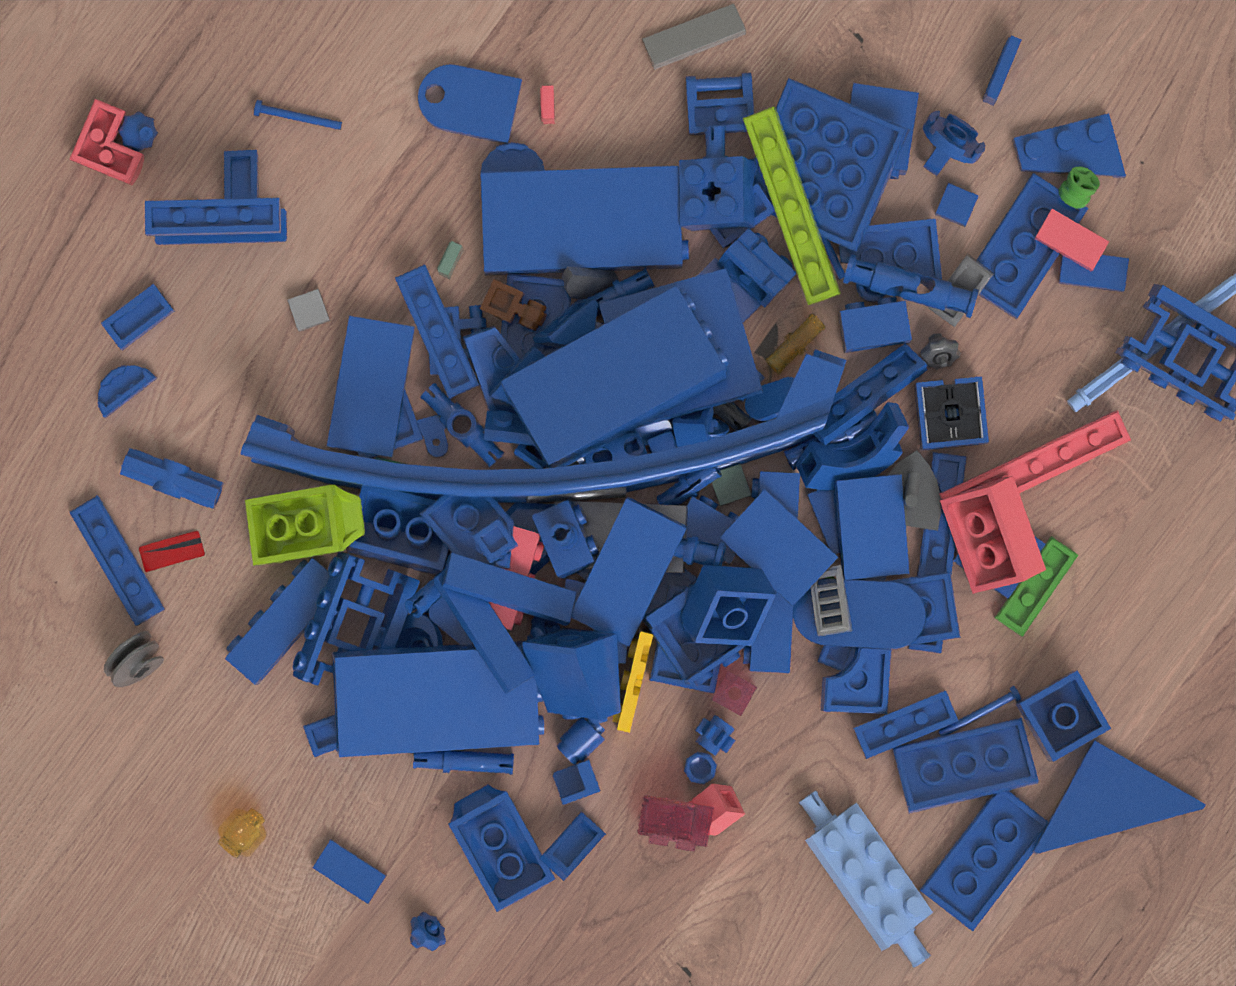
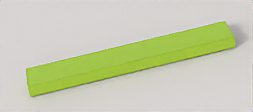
[743,107,841,305]

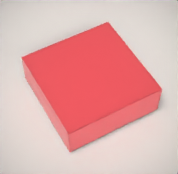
[540,85,555,124]

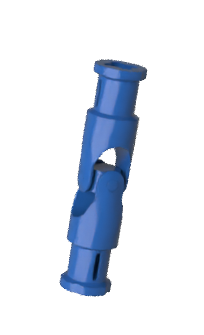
[843,254,979,318]

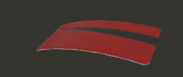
[139,531,205,572]

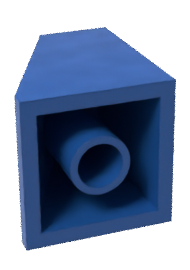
[522,628,621,723]

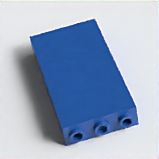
[481,166,689,276]
[501,285,729,468]
[332,641,544,757]

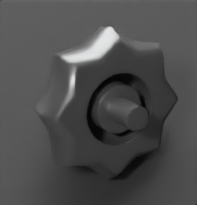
[921,333,961,370]

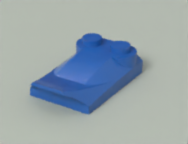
[448,784,556,912]

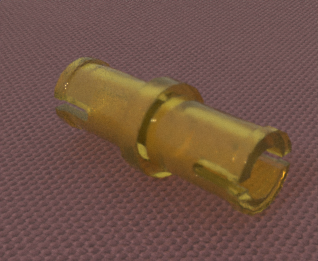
[765,314,826,374]

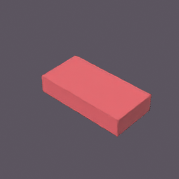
[1034,209,1109,272]

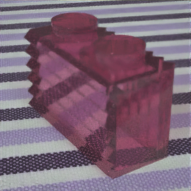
[637,795,714,852]

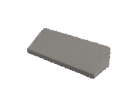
[642,4,746,70]

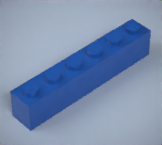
[743,471,800,673]

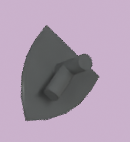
[888,450,941,531]

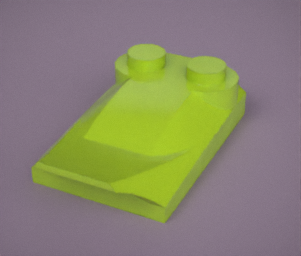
[245,485,365,566]

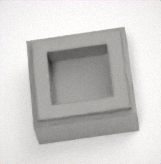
[287,289,330,332]

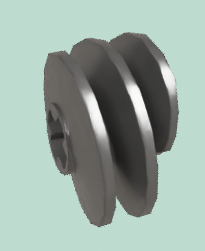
[104,631,164,687]

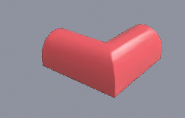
[70,99,144,185]

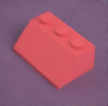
[940,476,1046,594]

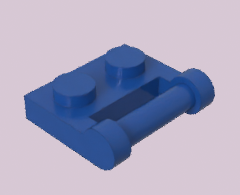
[686,72,754,135]

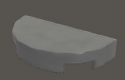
[562,267,619,300]

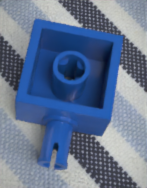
[679,126,755,231]

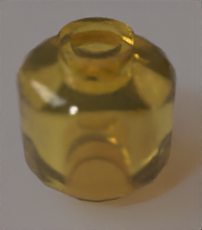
[217,808,267,858]

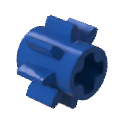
[695,715,736,756]

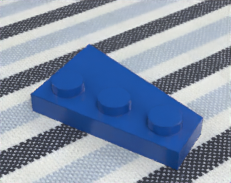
[1013,113,1126,178]
[463,326,520,414]

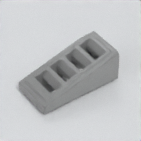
[811,565,853,636]

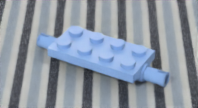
[799,791,933,968]

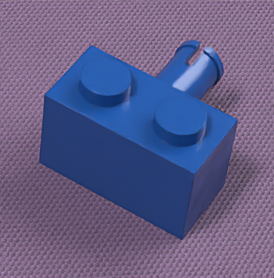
[532,500,600,579]

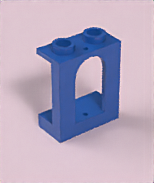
[643,581,745,686]

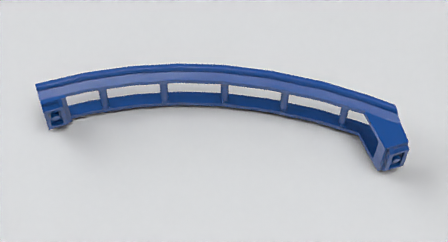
[240,349,847,503]

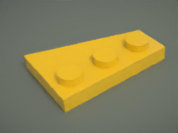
[612,632,653,733]

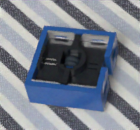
[914,376,989,451]

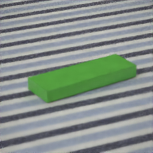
[994,536,1078,637]

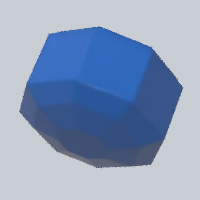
[684,752,717,784]

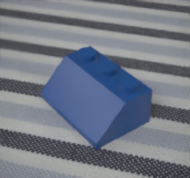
[346,485,450,575]

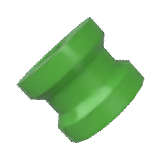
[1059,167,1100,208]

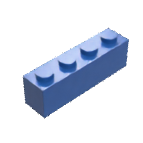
[225,558,329,685]

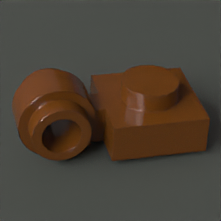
[480,279,547,331]

